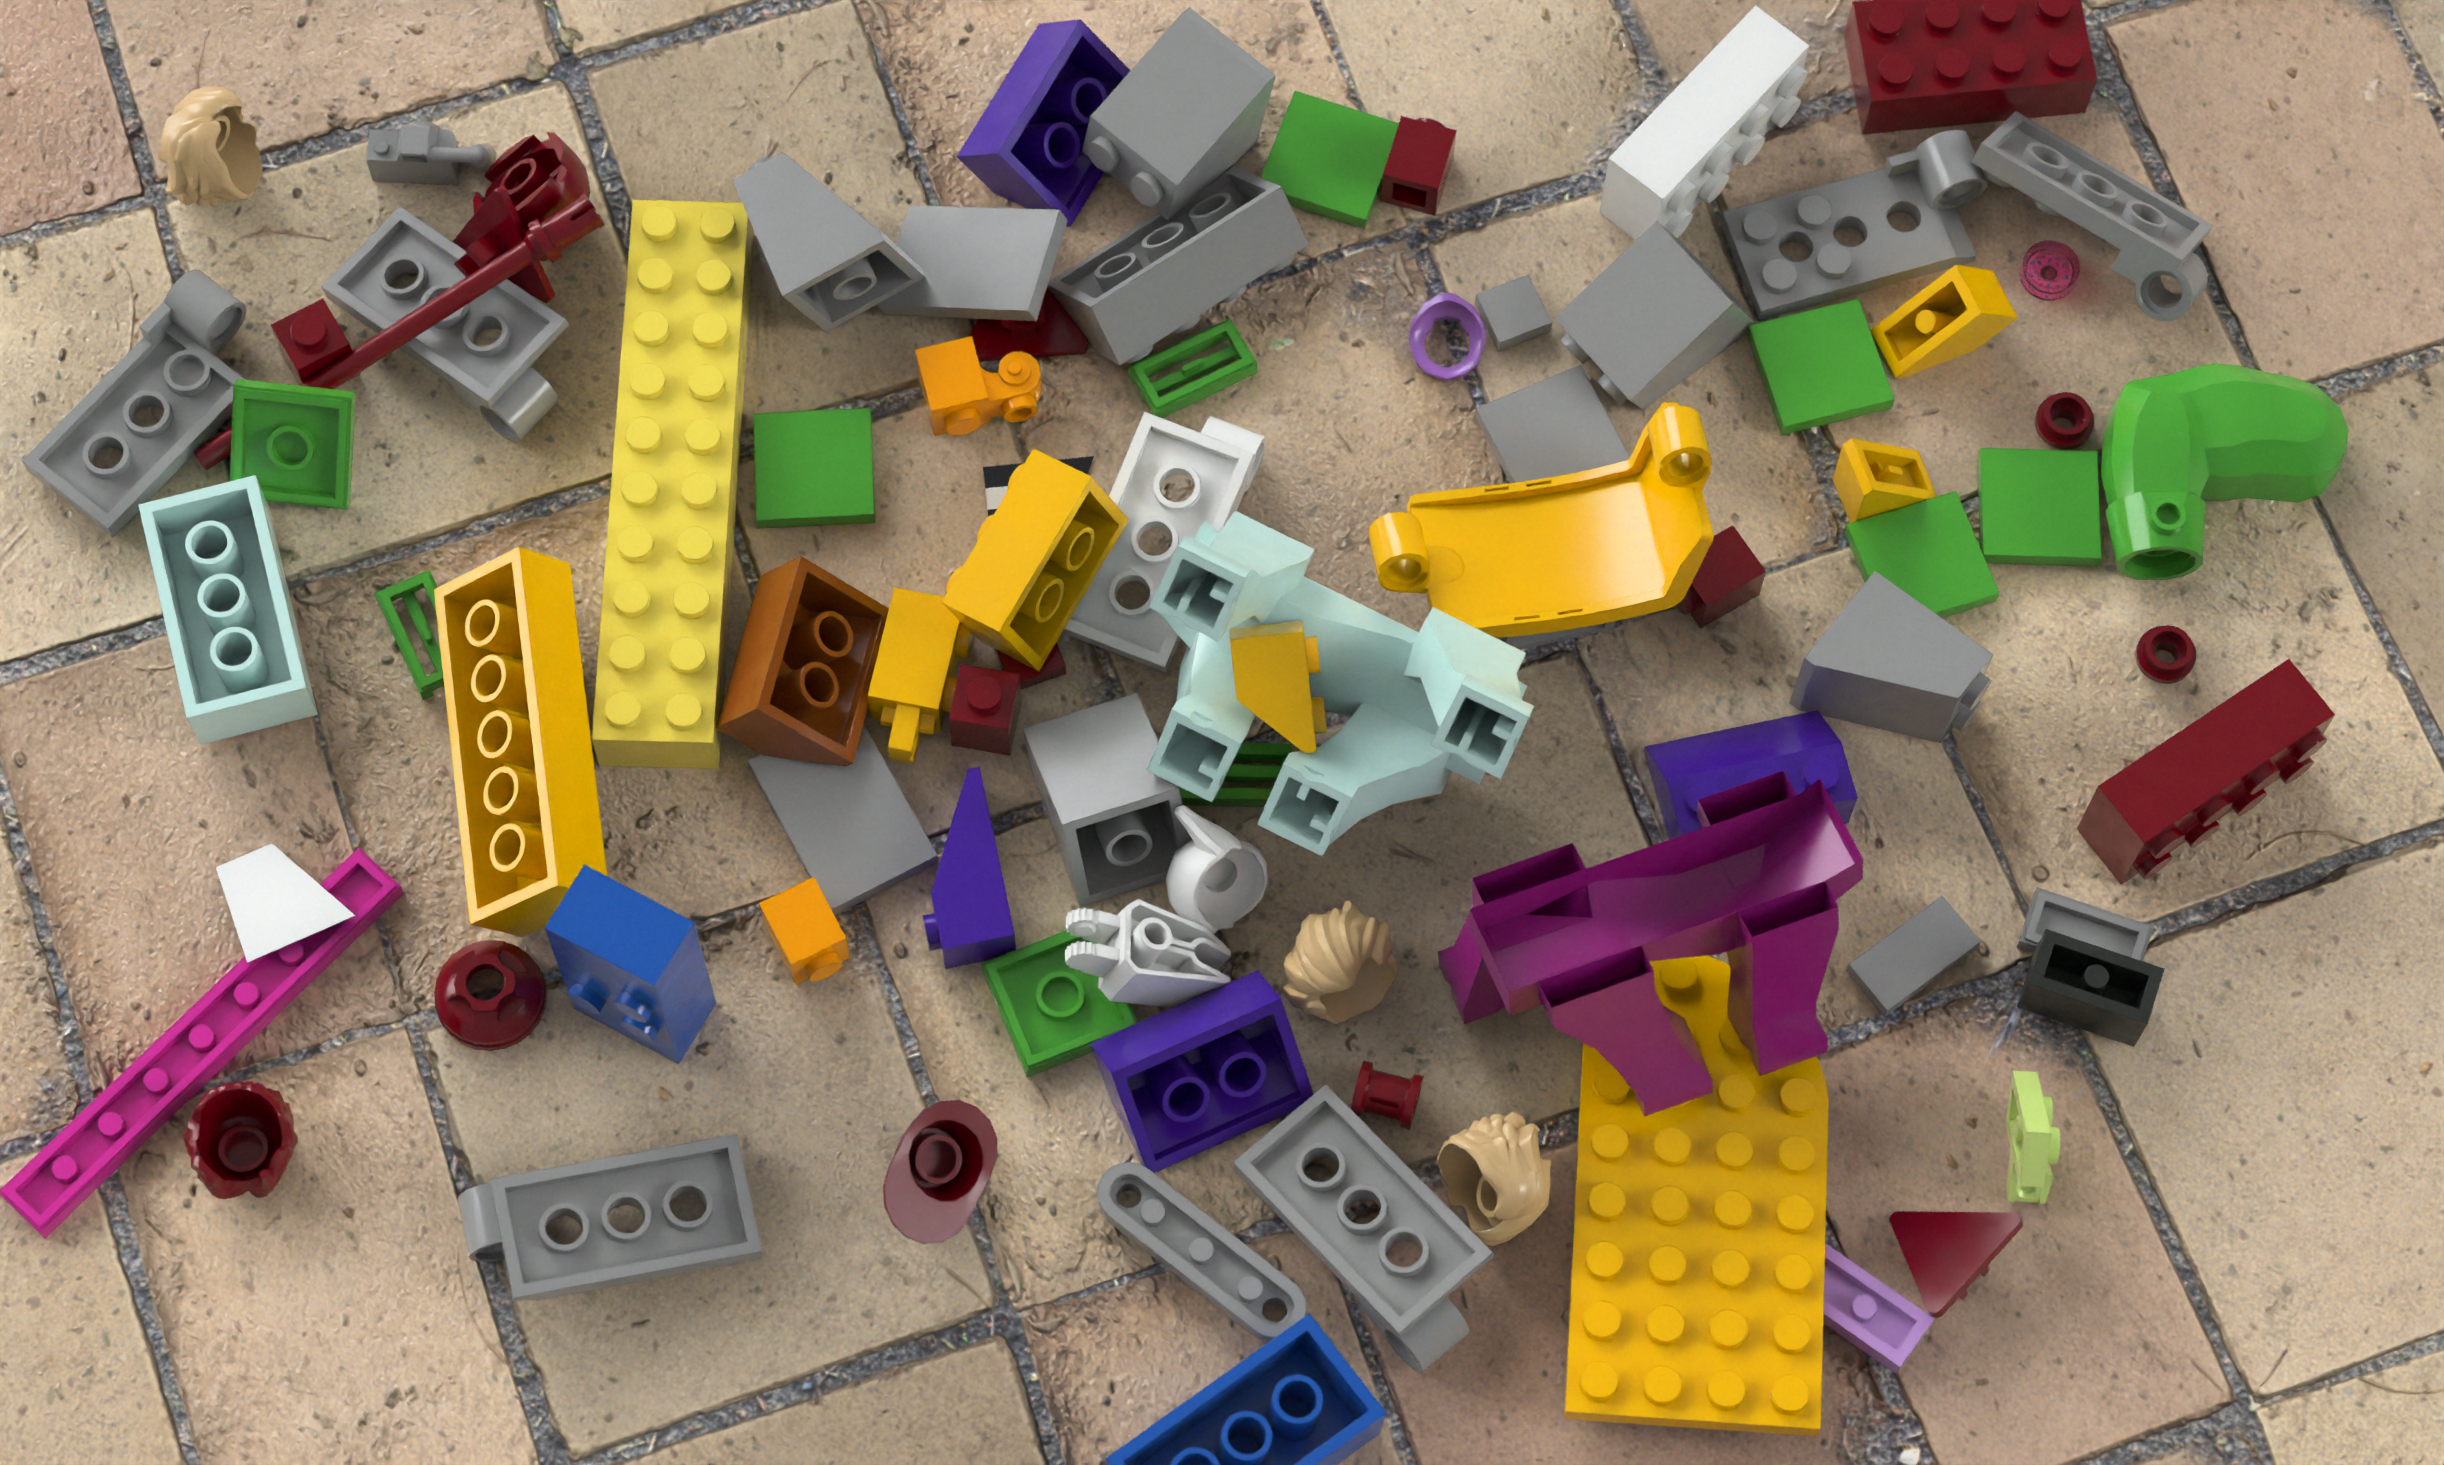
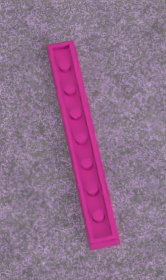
[0,848,404,1239]

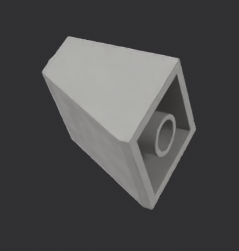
[1082,7,1276,220]
[733,152,926,332]
[1555,221,1757,410]
[1790,571,1993,743]
[1022,693,1189,907]

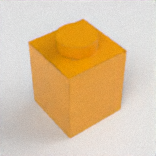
[759,877,850,985]

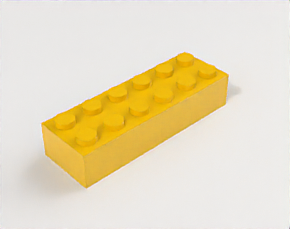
[434,547,607,937]

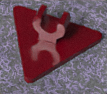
[452,187,555,303]
[968,287,1089,362]
[1889,1211,2023,1318]

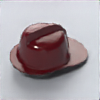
[883,1100,998,1244]

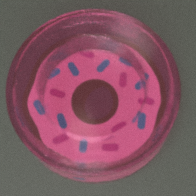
[2019,240,2080,301]

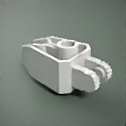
[1065,899,1231,1007]

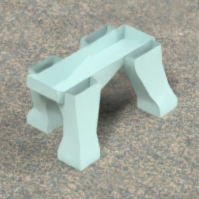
[1147,511,1534,857]

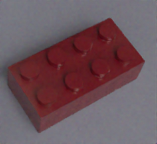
[1844,0,2097,135]
[2077,659,2335,885]

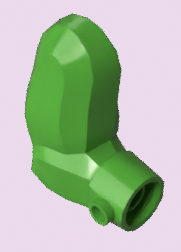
[2101,363,2349,580]

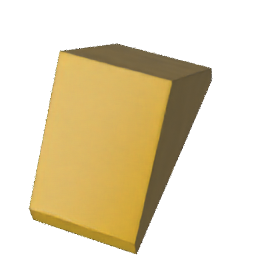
[1832,438,1937,523]

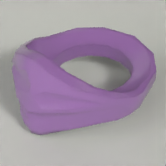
[1409,293,1485,381]

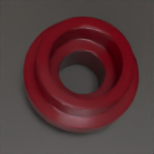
[2035,392,2094,450]
[2135,625,2196,684]

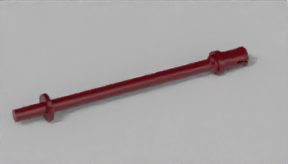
[194,193,605,471]

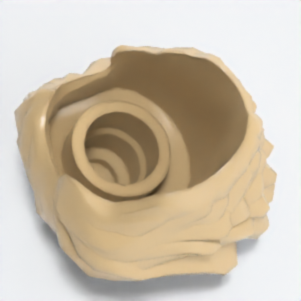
[158,86,263,206]
[1283,900,1398,1024]
[1437,1112,1551,1246]

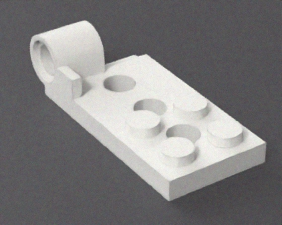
[1062,412,1266,673]

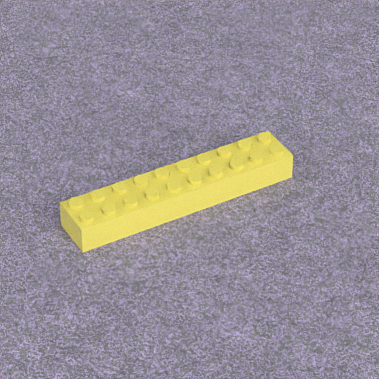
[591,200,754,769]

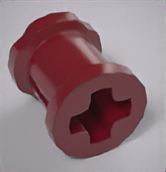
[1351,1061,1423,1130]

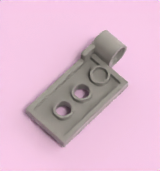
[22,270,246,538]

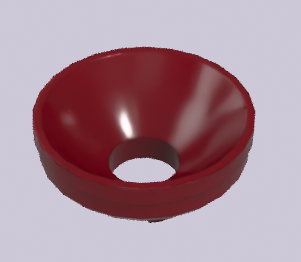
[434,940,547,1051]

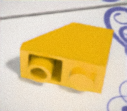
[1229,620,1327,753]

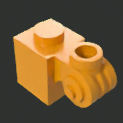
[915,336,1041,436]

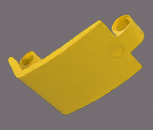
[1368,402,1714,638]

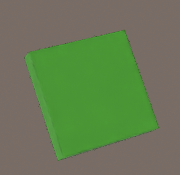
[1261,91,1399,229]
[1747,299,1895,435]
[230,379,356,510]
[753,408,875,529]
[1977,448,2102,567]
[1844,491,2000,618]
[981,930,1138,1078]

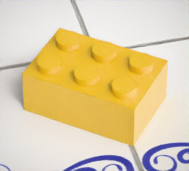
[941,448,1129,672]

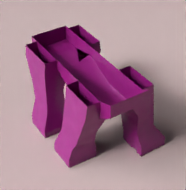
[1438,771,1863,1117]

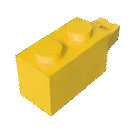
[868,587,974,764]

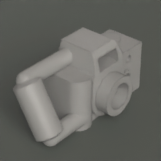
[366,121,496,185]

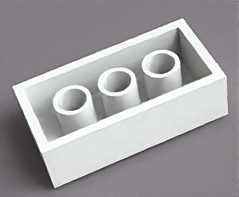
[1599,6,1809,240]

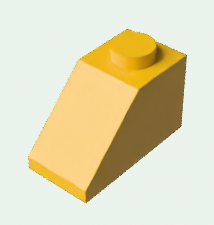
[1870,265,2018,379]

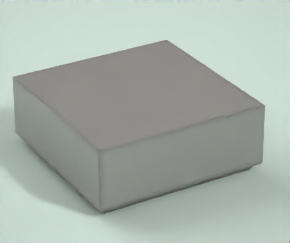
[1475,275,1552,351]

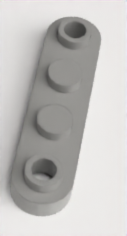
[1097,1162,1306,1343]

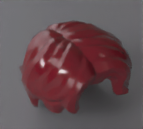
[183,1081,298,1199]

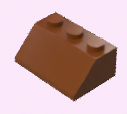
[716,556,889,767]

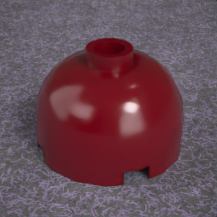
[473,132,590,232]

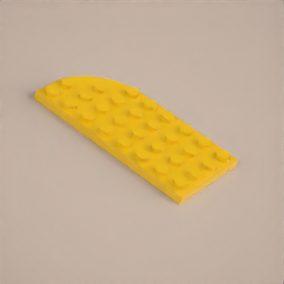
[1564,956,1829,1437]

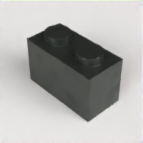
[2017,929,2164,1047]

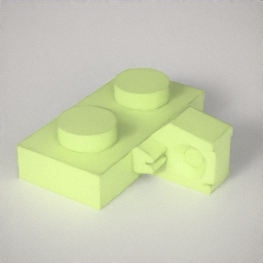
[2005,1071,2060,1204]

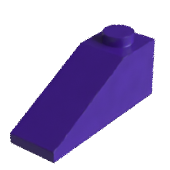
[922,767,1016,969]

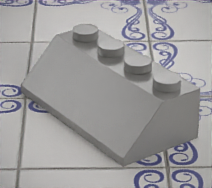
[1047,166,1309,365]

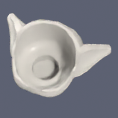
[1166,805,1268,934]

